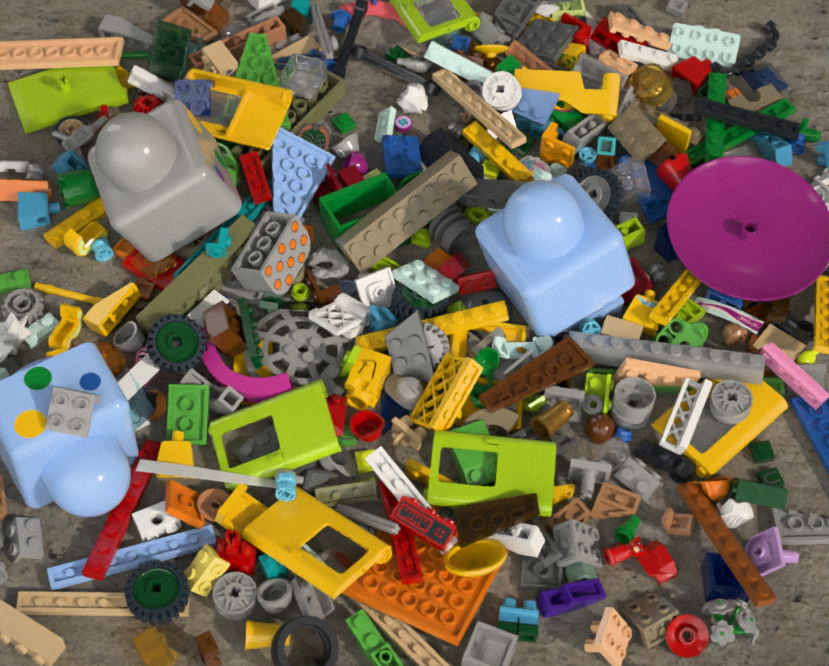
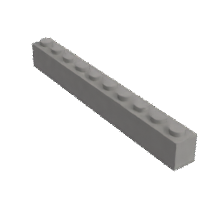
[569,331,766,385]

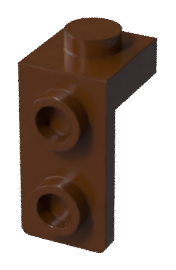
[304,269,341,308]

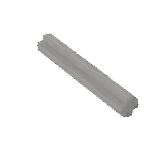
[335,503,401,535]

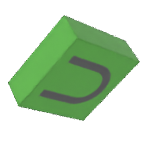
[337,425,356,447]

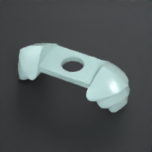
[533,163,568,181]
[492,335,553,359]

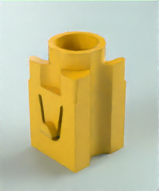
[345,347,391,410]

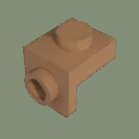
[661,507,696,536]

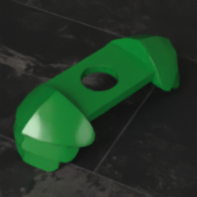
[469,347,500,410]

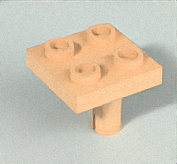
[584,607,632,666]

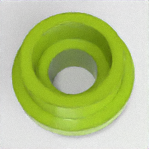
[291,283,310,301]

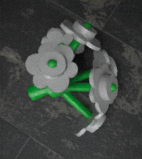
[701,598,759,646]

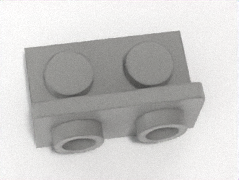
[290,577,335,619]

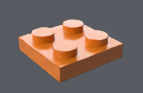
[165,479,204,529]

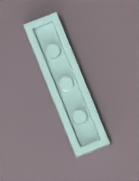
[424,41,494,86]

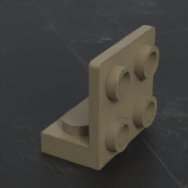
[620,591,680,649]

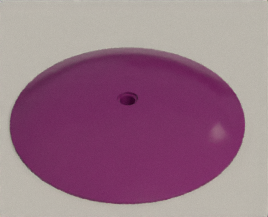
[667,156,829,301]

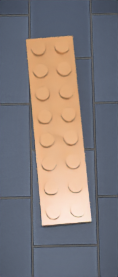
[0,37,124,70]

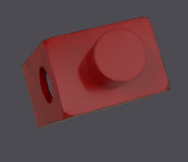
[670,56,712,96]

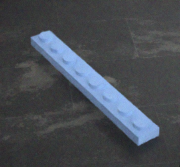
[47,525,216,591]

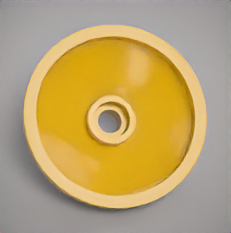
[443,538,507,577]

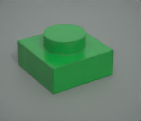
[332,112,356,135]

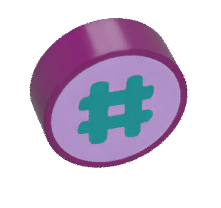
[394,115,412,133]

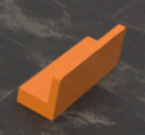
[0,179,52,202]

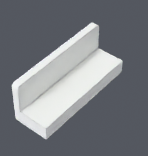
[127,65,182,102]

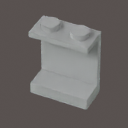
[471,327,532,382]

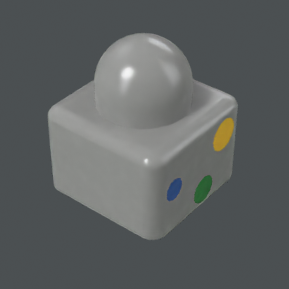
[88,99,242,262]

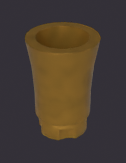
[530,400,574,441]

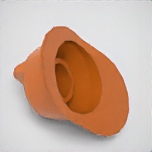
[691,475,734,501]

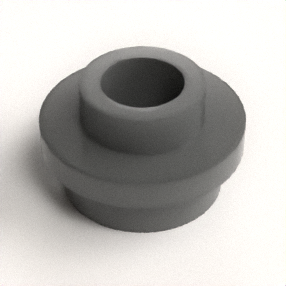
[583,395,603,415]

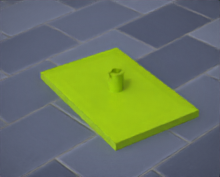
[8,66,127,134]

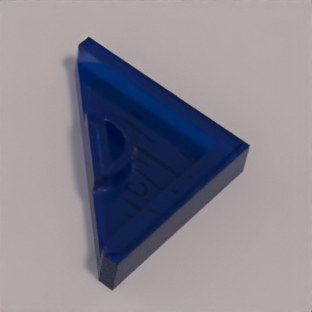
[381,389,409,436]

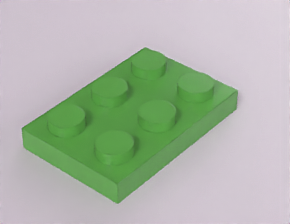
[166,384,210,445]

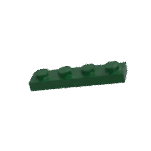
[237,298,264,369]

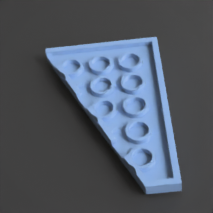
[271,127,336,220]

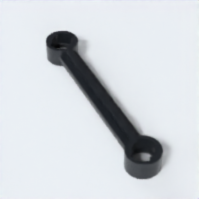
[332,0,368,79]
[351,44,442,96]

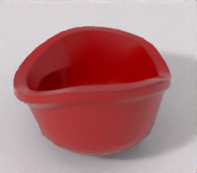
[350,410,385,442]

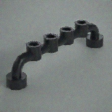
[710,20,780,77]

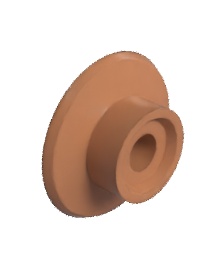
[197,488,230,522]

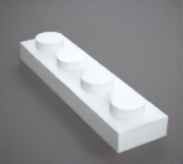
[618,40,679,71]

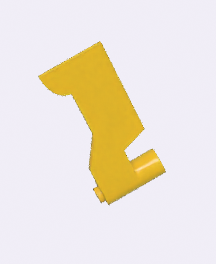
[514,69,621,122]

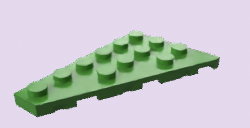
[222,33,291,130]

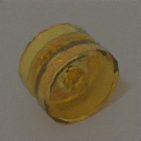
[628,63,674,108]

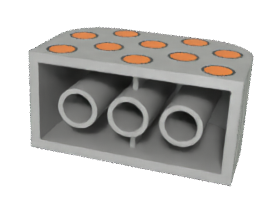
[231,211,310,295]

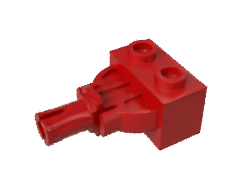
[214,529,259,575]

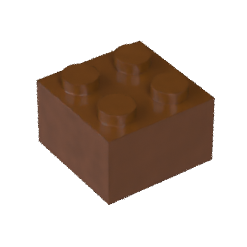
[203,300,248,359]

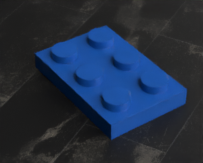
[382,135,422,179]

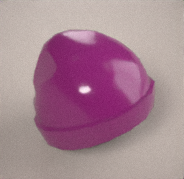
[341,151,368,176]

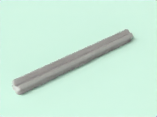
[310,5,334,60]

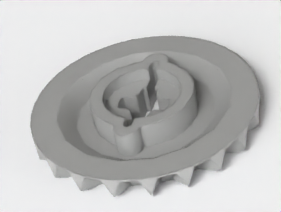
[422,322,450,370]

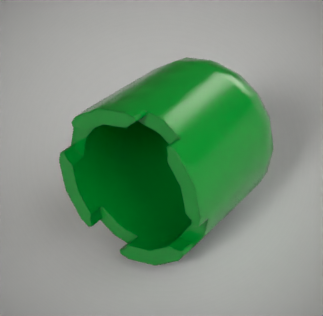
[57,169,100,209]

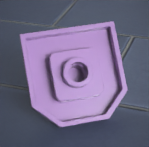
[744,526,799,577]

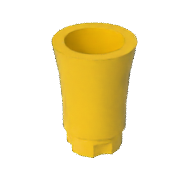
[245,620,290,650]

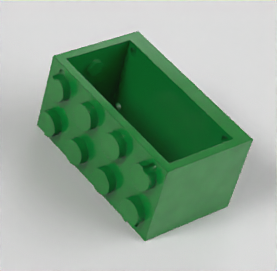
[319,172,398,252]

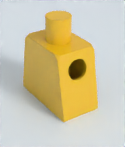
[155,431,196,479]

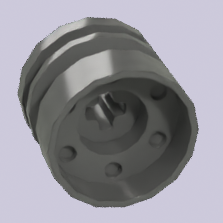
[429,206,477,256]

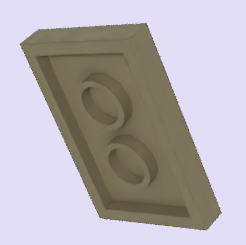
[607,103,667,165]

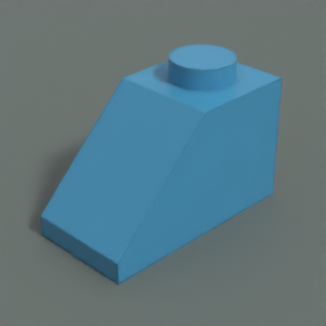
[52,150,92,174]
[369,305,400,333]

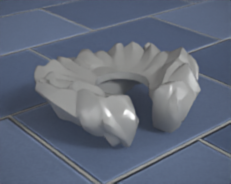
[307,246,350,279]

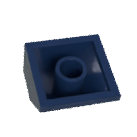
[741,63,789,94]

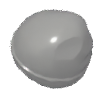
[113,321,146,353]
[257,578,292,615]

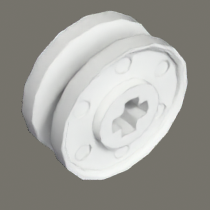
[482,71,522,112]

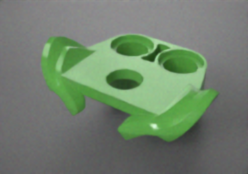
[651,318,709,347]

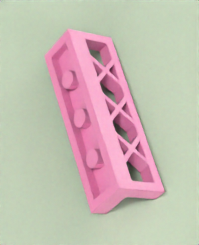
[759,342,829,410]

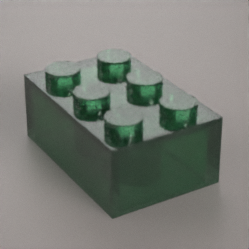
[146,20,192,82]

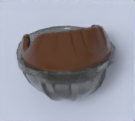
[134,387,169,422]

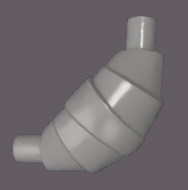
[397,54,435,73]

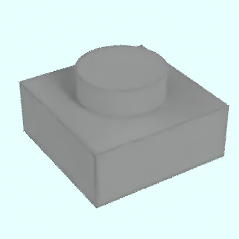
[666,0,688,17]

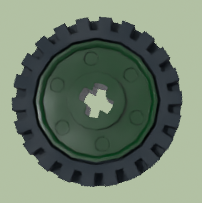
[390,283,448,321]
[146,314,206,374]
[125,560,190,625]

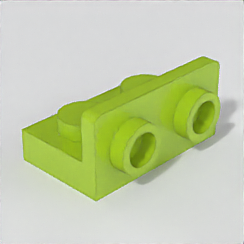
[582,373,614,414]

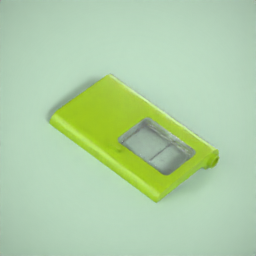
[388,0,481,44]

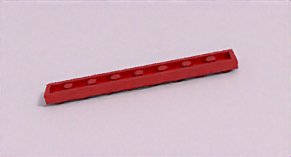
[82,439,161,581]

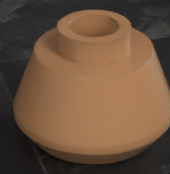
[722,323,747,347]

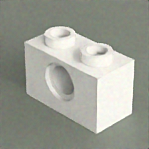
[132,501,182,543]

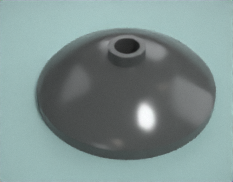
[458,288,513,336]

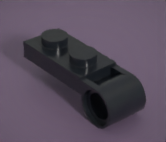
[634,438,696,484]

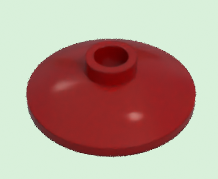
[666,614,709,658]

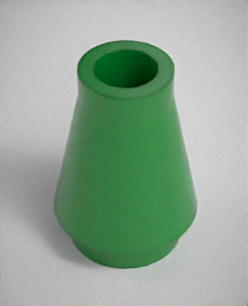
[615,515,641,544]

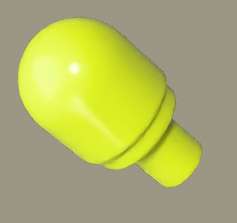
[796,347,819,364]

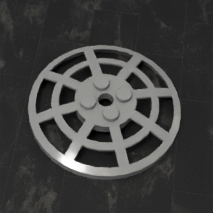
[244,308,356,396]

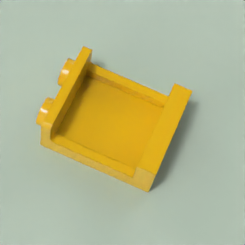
[215,484,268,542]

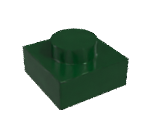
[749,440,775,464]

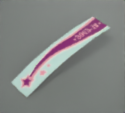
[694,297,764,334]

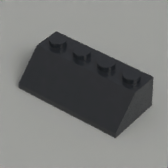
[419,128,484,179]

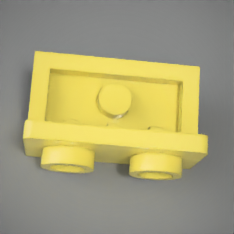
[184,544,230,597]

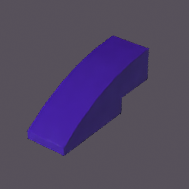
[536,578,607,618]

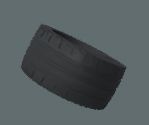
[271,616,339,666]

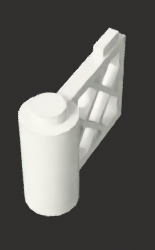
[308,293,369,336]

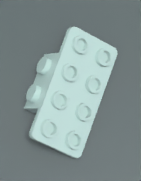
[668,23,740,68]

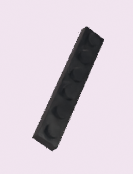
[694,97,800,140]

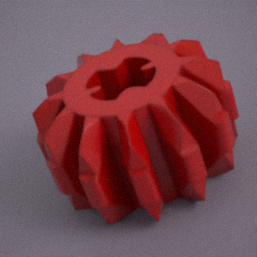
[133,93,162,114]

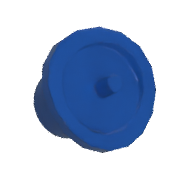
[330,9,352,33]

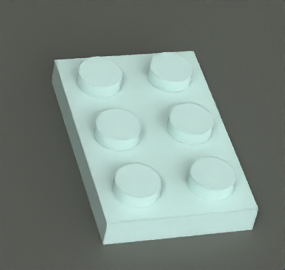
[392,259,459,304]

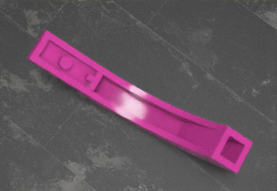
[201,326,294,403]

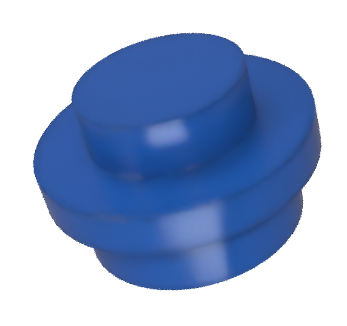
[613,427,633,443]

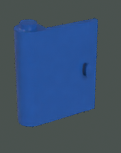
[617,155,673,212]

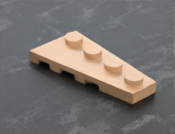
[608,11,671,51]
[612,358,701,387]

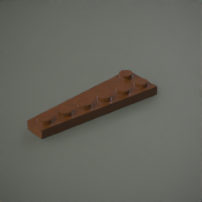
[478,335,595,414]

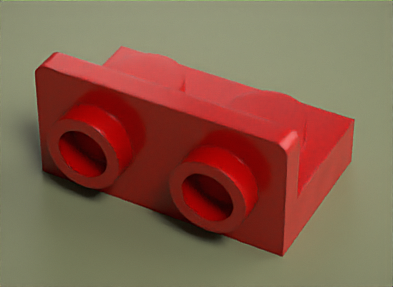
[453,270,496,295]

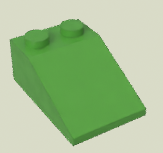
[450,420,498,486]

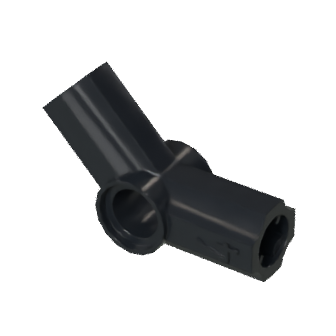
[775,314,814,345]

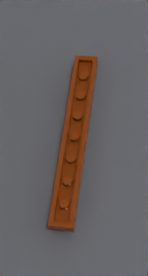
[677,481,777,607]

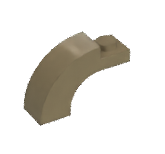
[463,408,519,435]

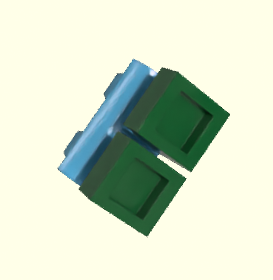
[497,598,539,643]

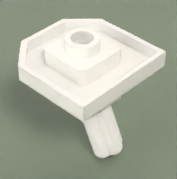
[354,267,396,308]

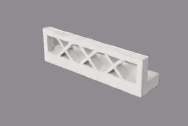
[659,377,713,455]

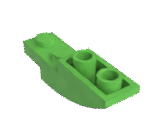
[344,609,403,666]

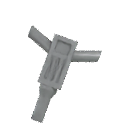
[51,115,109,164]

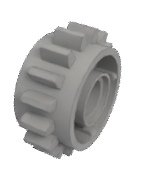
[1,288,45,326]

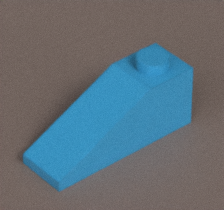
[750,131,792,167]

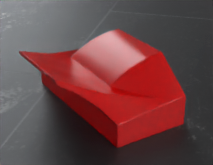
[637,539,678,585]

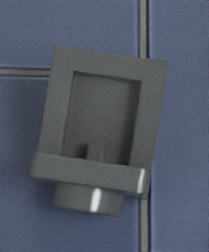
[318,363,346,396]

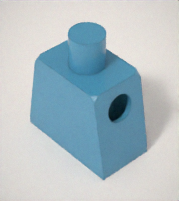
[18,192,61,231]

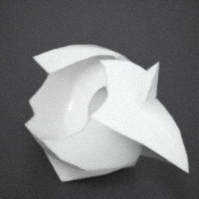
[397,83,429,114]
[0,312,32,363]

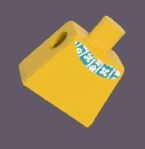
[622,290,659,338]

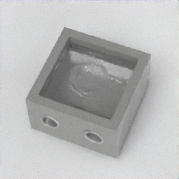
[461,621,518,666]

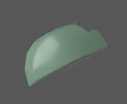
[565,561,597,583]

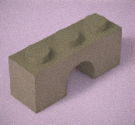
[727,84,783,112]

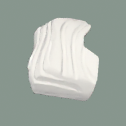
[716,499,754,529]

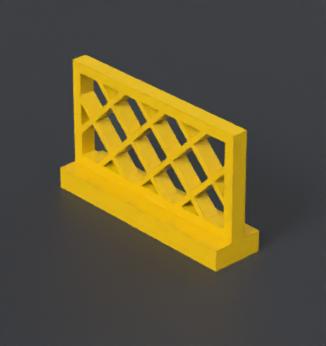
[409,353,484,432]

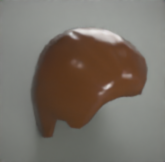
[585,413,615,444]

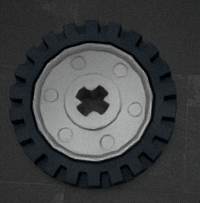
[575,168,625,219]

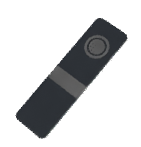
[670,114,702,122]

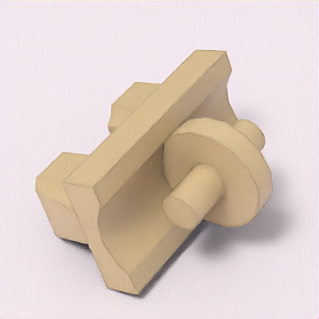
[391,415,427,452]

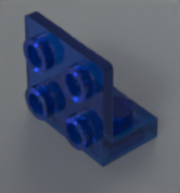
[174,79,215,116]

